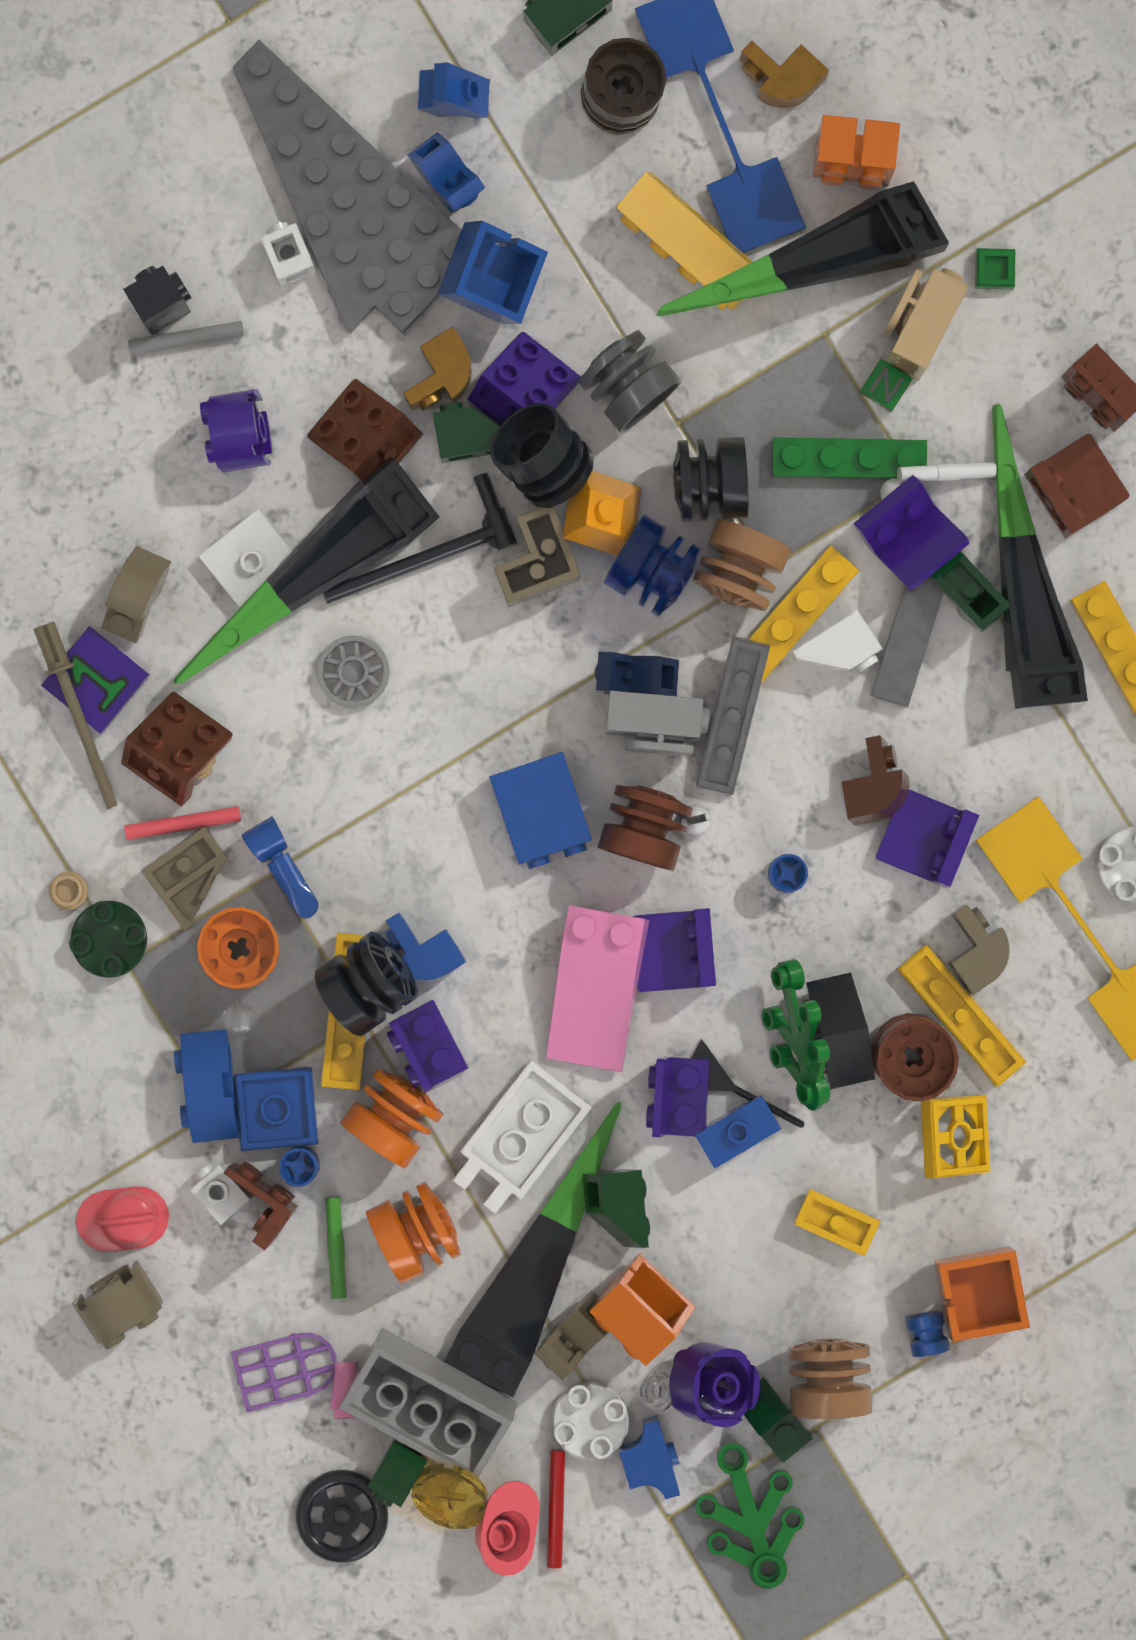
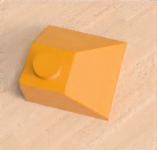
[563,470,642,560]

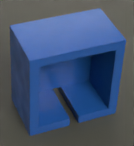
[437,221,548,324]

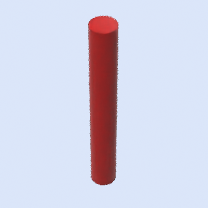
[547,1449,565,1568]

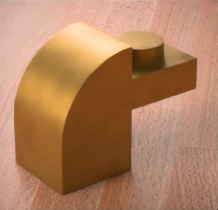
[740,41,829,108]
[403,326,472,411]

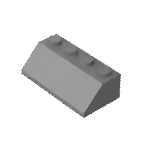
[339,1328,517,1483]

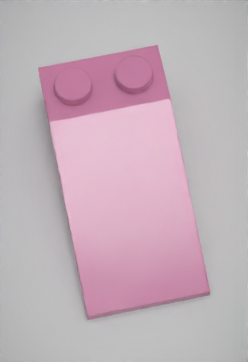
[546,905,649,1072]

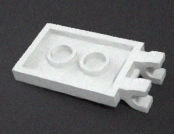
[452,1060,592,1214]

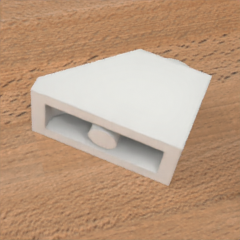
[790,610,883,673]

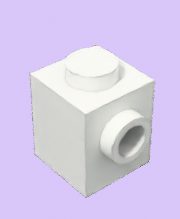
[190,1162,253,1225]

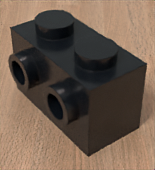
[123,266,192,335]

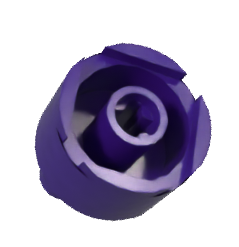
[200,389,272,473]
[669,1342,760,1427]

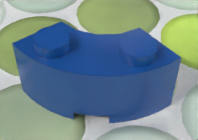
[174,1029,239,1143]

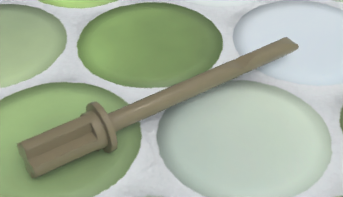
[33,621,117,809]

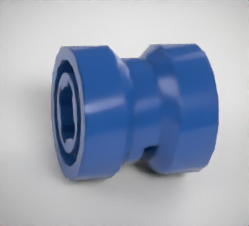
[768,854,808,893]
[279,1146,320,1187]
[905,1310,950,1357]

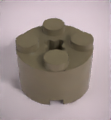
[72,1261,163,1350]

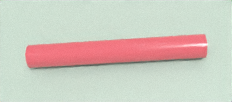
[124,806,241,840]

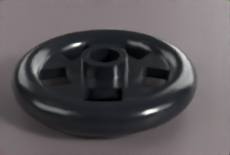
[296,1470,388,1563]

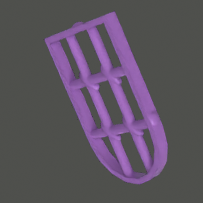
[231,1332,337,1412]

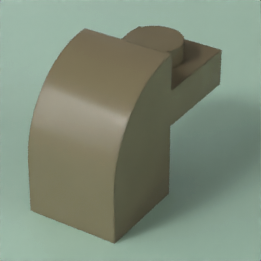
[101,546,171,643]
[948,905,1010,995]
[534,1290,608,1381]

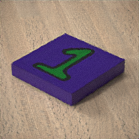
[41,626,150,734]

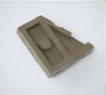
[141,825,227,931]

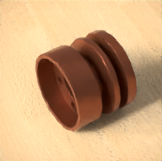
[597,785,693,871]
[871,1013,959,1102]

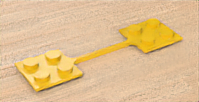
[975,796,1136,1061]

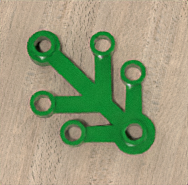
[761,959,830,1111]
[695,1442,804,1589]

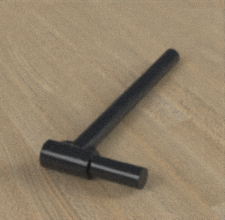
[323,472,518,604]

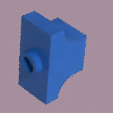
[418,62,490,119]
[694,1095,781,1169]
[619,1415,680,1500]

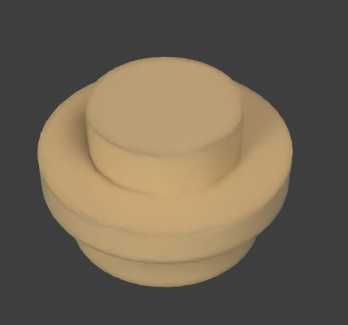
[49,871,88,910]

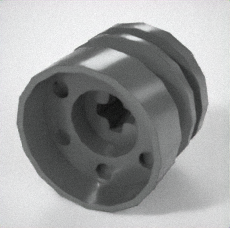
[578,330,682,433]

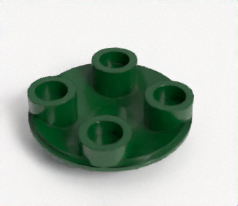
[69,901,147,978]

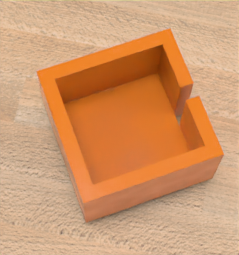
[813,114,901,190]
[934,1246,1030,1342]
[589,1253,695,1366]

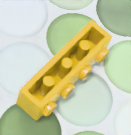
[616,172,753,310]

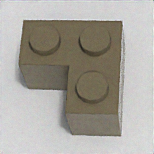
[494,507,581,607]

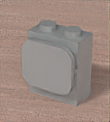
[606,691,710,756]

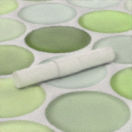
[897,462,997,483]

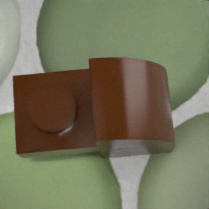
[842,735,909,826]

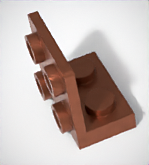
[1062,343,1136,432]
[307,379,423,482]
[1024,434,1130,539]
[121,692,233,807]
[224,1161,298,1251]

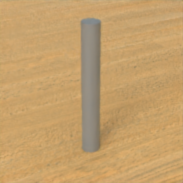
[128,321,244,355]

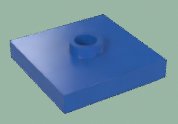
[234,1067,319,1151]

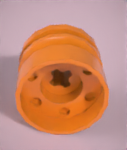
[197,907,279,990]
[340,1068,444,1169]
[366,1182,461,1284]

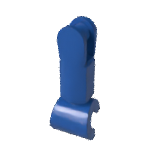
[242,816,318,918]

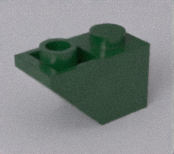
[583,1169,650,1248]
[367,1439,428,1507]

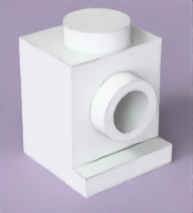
[260,222,316,287]

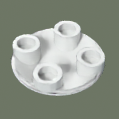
[1096,827,1136,904]
[552,1382,629,1461]

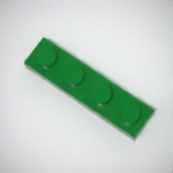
[772,437,927,480]

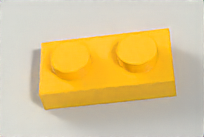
[793,1188,881,1257]

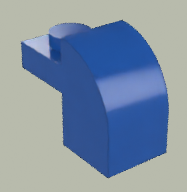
[407,132,485,212]
[384,913,467,980]

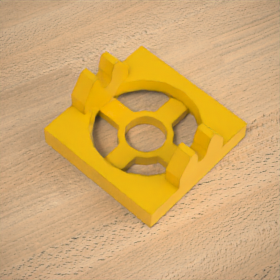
[921,1095,991,1178]

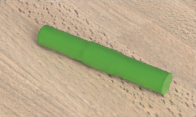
[325,1197,347,1299]

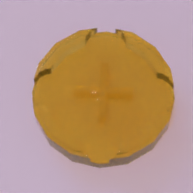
[411,1464,488,1529]

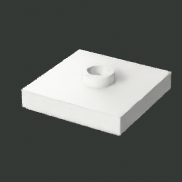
[198,508,293,608]

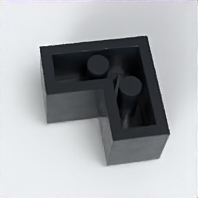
[802,972,875,1089]

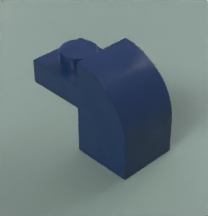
[595,652,679,696]

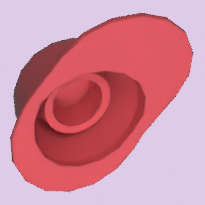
[76,1186,169,1252]
[475,1481,540,1576]

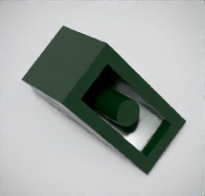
[523,0,613,56]
[432,402,500,463]

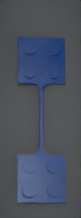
[635,0,806,253]

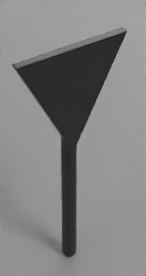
[692,1039,805,1128]

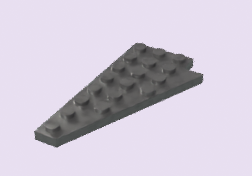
[233,40,461,334]

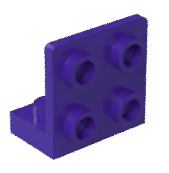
[467,332,581,426]
[853,475,970,590]
[875,789,980,888]
[633,908,716,992]
[387,999,469,1092]
[646,1056,710,1138]

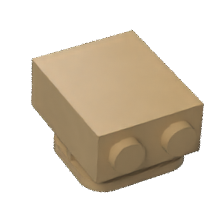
[882,268,969,381]

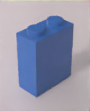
[489,752,592,870]

